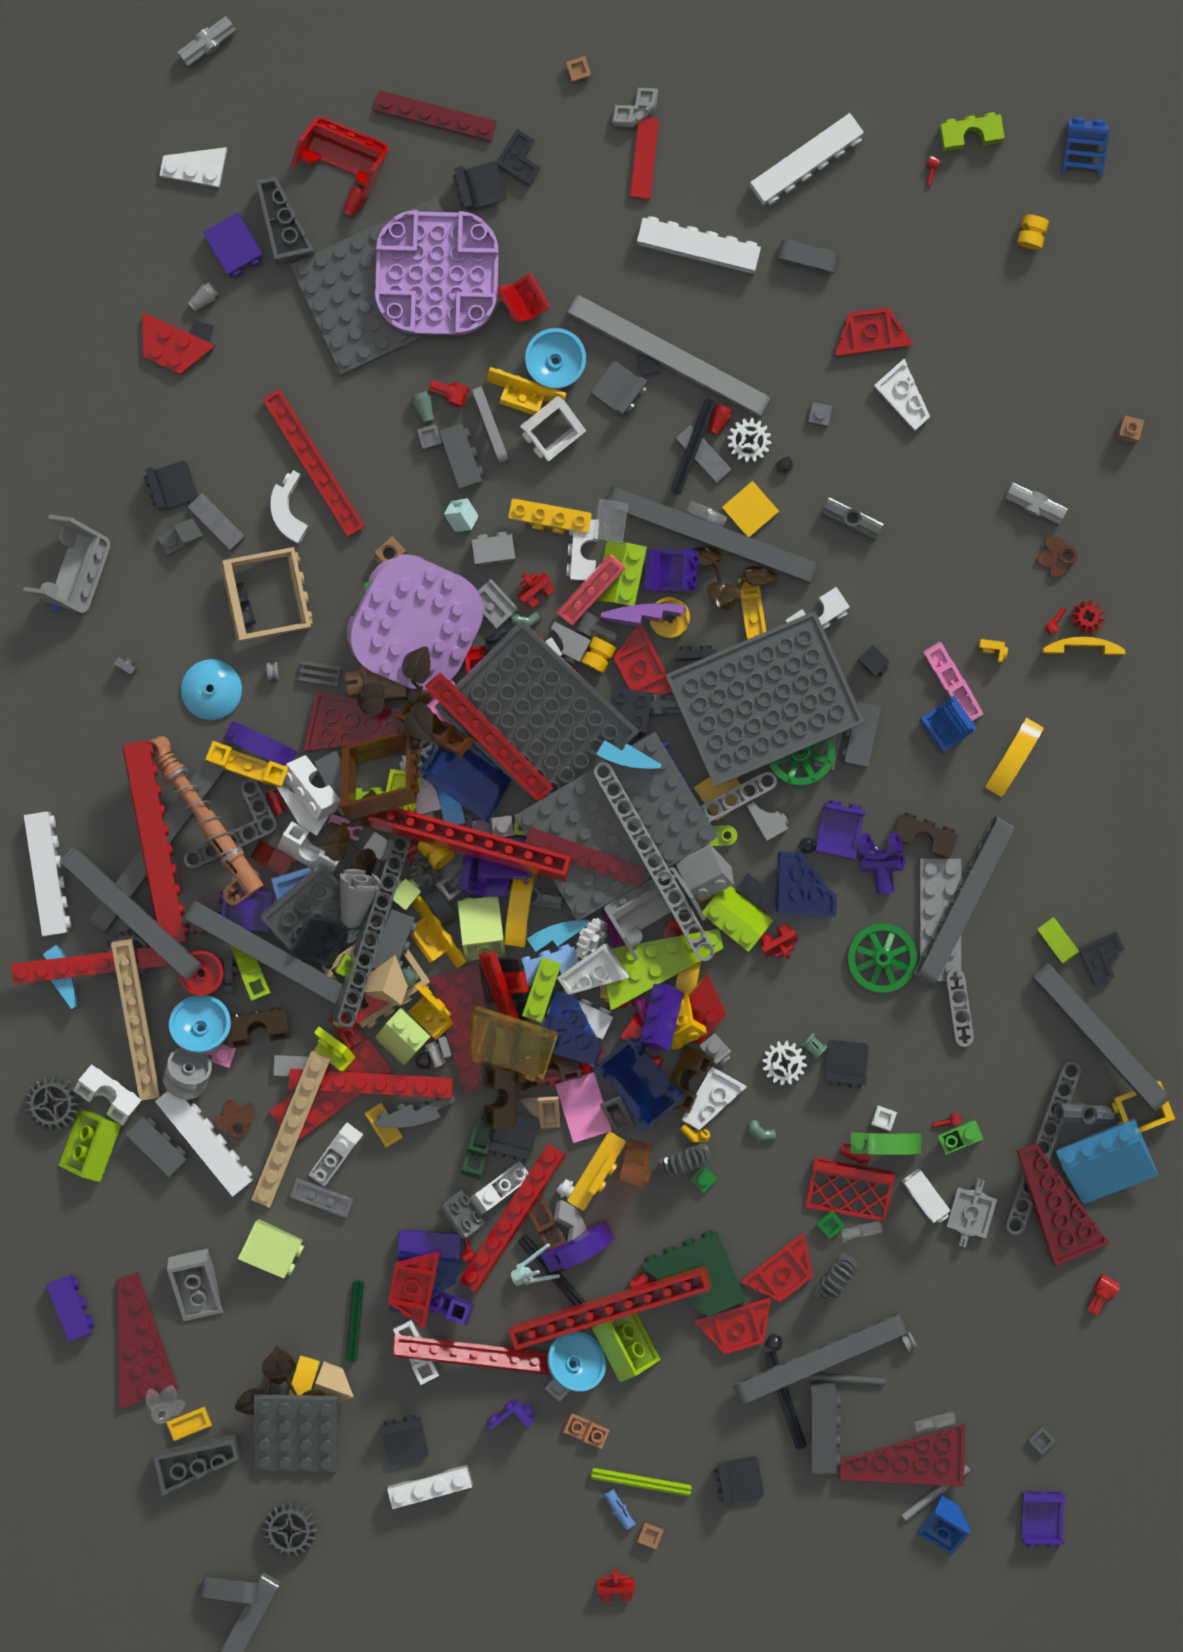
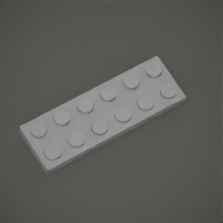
[920,859,961,981]

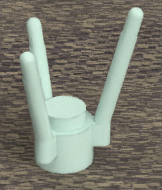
[511,1244,560,1286]

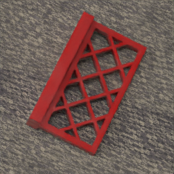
[805,1157,895,1222]

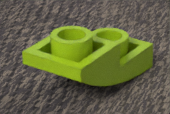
[1038,917,1079,964]

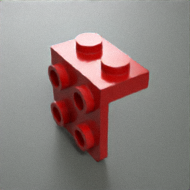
[497,273,552,323]

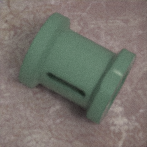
[800,1033,828,1060]

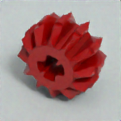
[1070,600,1105,634]

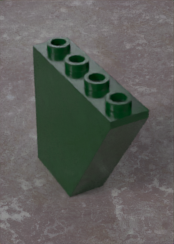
[642,1230,746,1317]

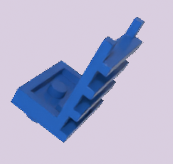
[1062,117,1110,177]
[919,695,977,753]

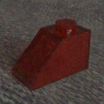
[250,839,295,875]

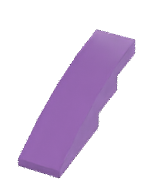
[600,604,687,627]

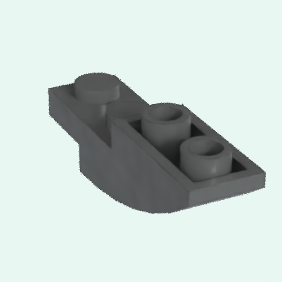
[373,1095,455,1128]

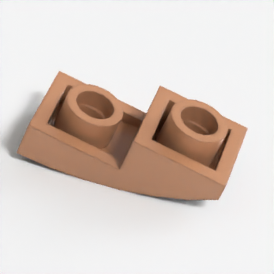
[562,1412,610,1449]

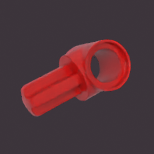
[429,380,470,408]
[1087,1274,1121,1315]

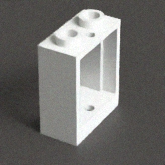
[520,396,586,461]
[902,1169,950,1223]

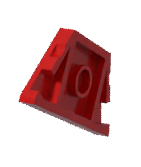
[835,307,913,357]
[142,313,215,375]
[613,626,673,694]
[689,974,727,1045]
[740,1232,813,1302]
[388,1252,440,1329]
[695,1297,771,1354]

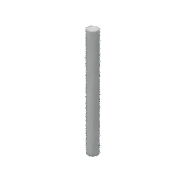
[902,1465,971,1521]

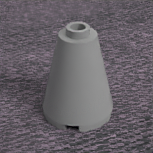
[339,869,381,929]

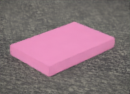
[555,1072,612,1143]

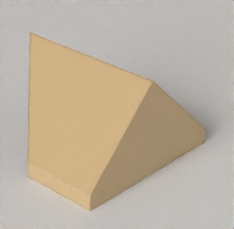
[364,955,408,1006]
[518,1096,561,1129]
[313,1362,353,1404]

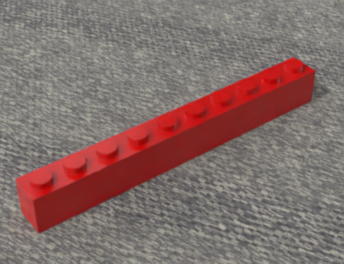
[121,739,188,942]
[368,808,572,883]
[509,1266,712,1350]

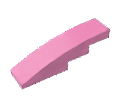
[923,642,983,721]

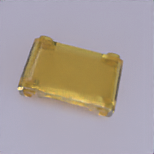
[468,1005,559,1081]

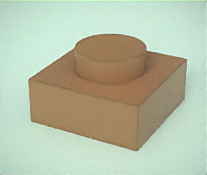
[566,56,591,83]
[637,1522,664,1549]

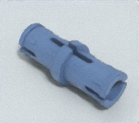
[603,1489,636,1531]

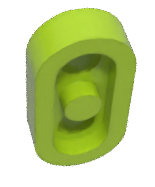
[704,825,737,846]

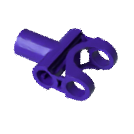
[859,833,905,894]

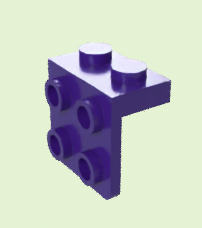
[459,854,510,897]
[486,1399,535,1432]

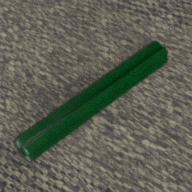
[346,1280,364,1362]

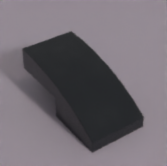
[224,582,256,627]

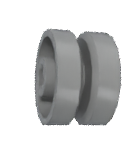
[163,1048,212,1100]

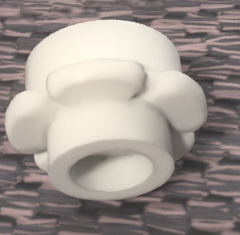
[556,1178,574,1198]

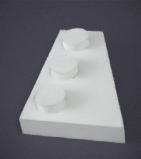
[160,147,227,188]
[874,359,930,431]
[557,943,629,995]
[681,1066,747,1130]

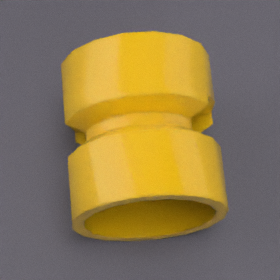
[1017,214,1049,250]
[580,636,616,674]
[417,842,455,870]

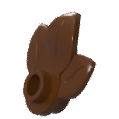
[1036,537,1077,577]
[214,1100,254,1139]

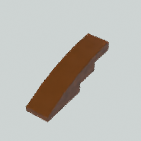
[396,702,474,757]
[529,1194,571,1273]

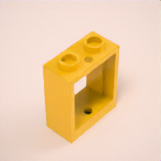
[1111,1080,1175,1132]

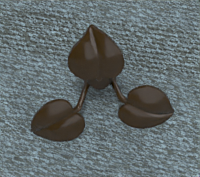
[691,546,779,610]
[357,646,434,740]
[319,789,377,876]
[235,1346,327,1415]

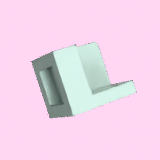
[444,498,478,532]

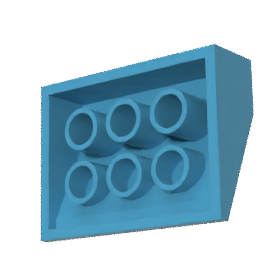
[1056,1118,1159,1205]

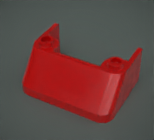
[290,117,389,198]

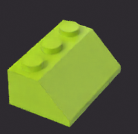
[596,541,647,607]
[702,886,773,952]
[58,1108,121,1182]
[592,1313,661,1382]

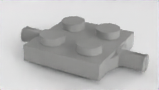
[946,1178,997,1247]

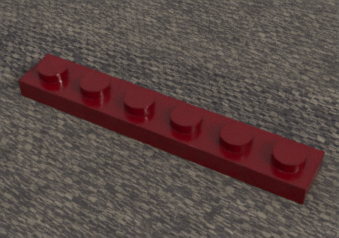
[374,90,497,142]
[525,827,647,887]

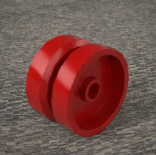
[178,951,225,996]

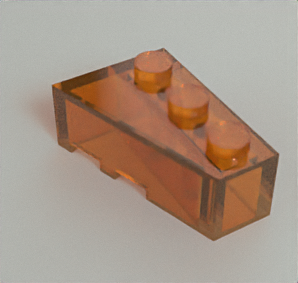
[618,1138,653,1187]

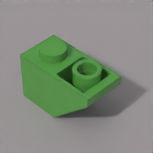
[938,1120,983,1155]

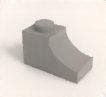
[551,622,591,664]
[746,801,789,841]
[471,816,514,838]

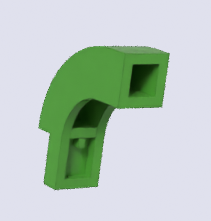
[851,1132,922,1155]

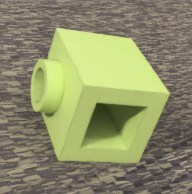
[393,878,421,910]

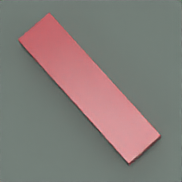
[557,554,625,626]

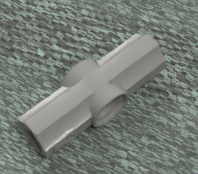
[177,16,236,67]
[1005,483,1067,525]

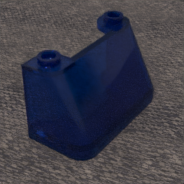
[419,744,512,823]
[592,1037,684,1133]

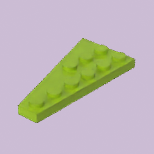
[605,929,723,1011]

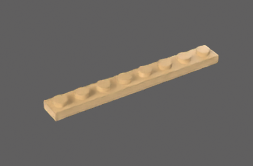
[111,939,161,1101]
[251,1051,331,1208]

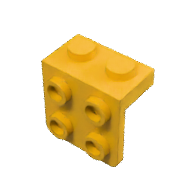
[408,983,453,1040]
[670,992,707,1050]

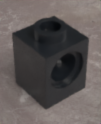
[857,645,890,677]

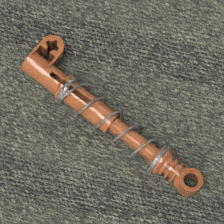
[148,736,264,905]

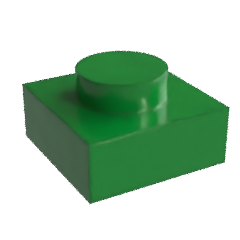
[689,1166,718,1193]
[816,1210,845,1239]

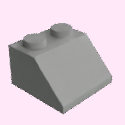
[676,844,734,902]

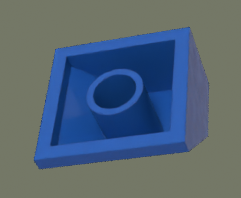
[917,1496,971,1555]

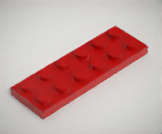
[270,1038,392,1140]

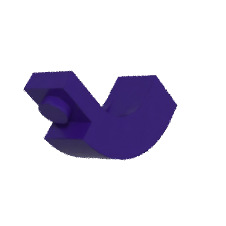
[223,721,297,766]
[541,1220,614,1273]
[429,1288,474,1325]

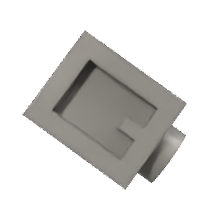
[700,1033,731,1065]

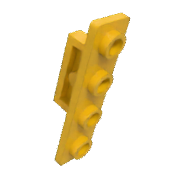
[486,367,566,415]
[509,499,592,534]
[410,896,467,969]
[567,1132,626,1211]

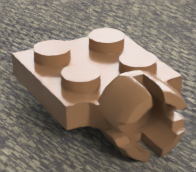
[345,664,406,700]

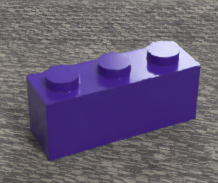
[639,984,684,1051]
[398,1229,461,1262]
[46,1274,95,1342]

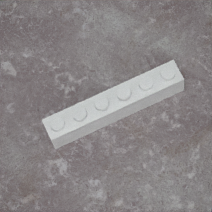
[750,113,864,206]
[637,216,761,274]
[24,811,72,936]
[155,1091,253,1197]

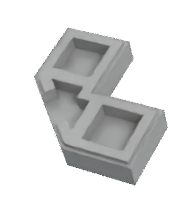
[612,88,659,127]
[554,1200,587,1242]

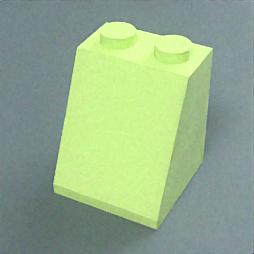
[458,897,506,962]
[375,1008,432,1066]
[238,1219,304,1279]

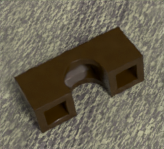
[893,812,958,859]
[227,1007,291,1049]
[660,1045,714,1114]
[515,1047,582,1091]
[483,1063,518,1130]

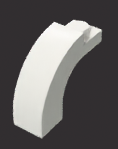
[270,470,309,545]

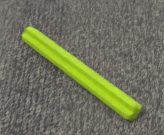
[591,1468,692,1496]

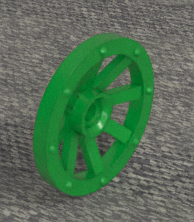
[768,737,835,786]
[847,923,917,993]

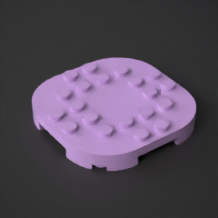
[375,210,499,335]
[347,554,483,690]

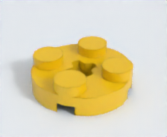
[649,597,690,638]

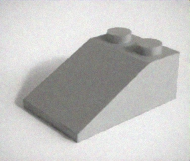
[167,1249,223,1321]

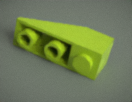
[231,945,272,1001]

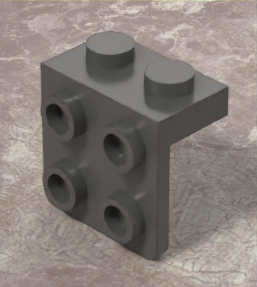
[592,361,648,417]
[441,1189,485,1239]

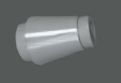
[188,282,219,311]

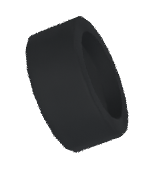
[423,887,458,927]

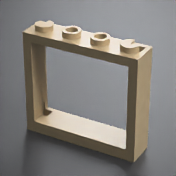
[220,547,313,643]
[321,922,430,1029]

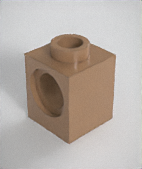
[1116,416,1144,444]
[374,536,407,565]

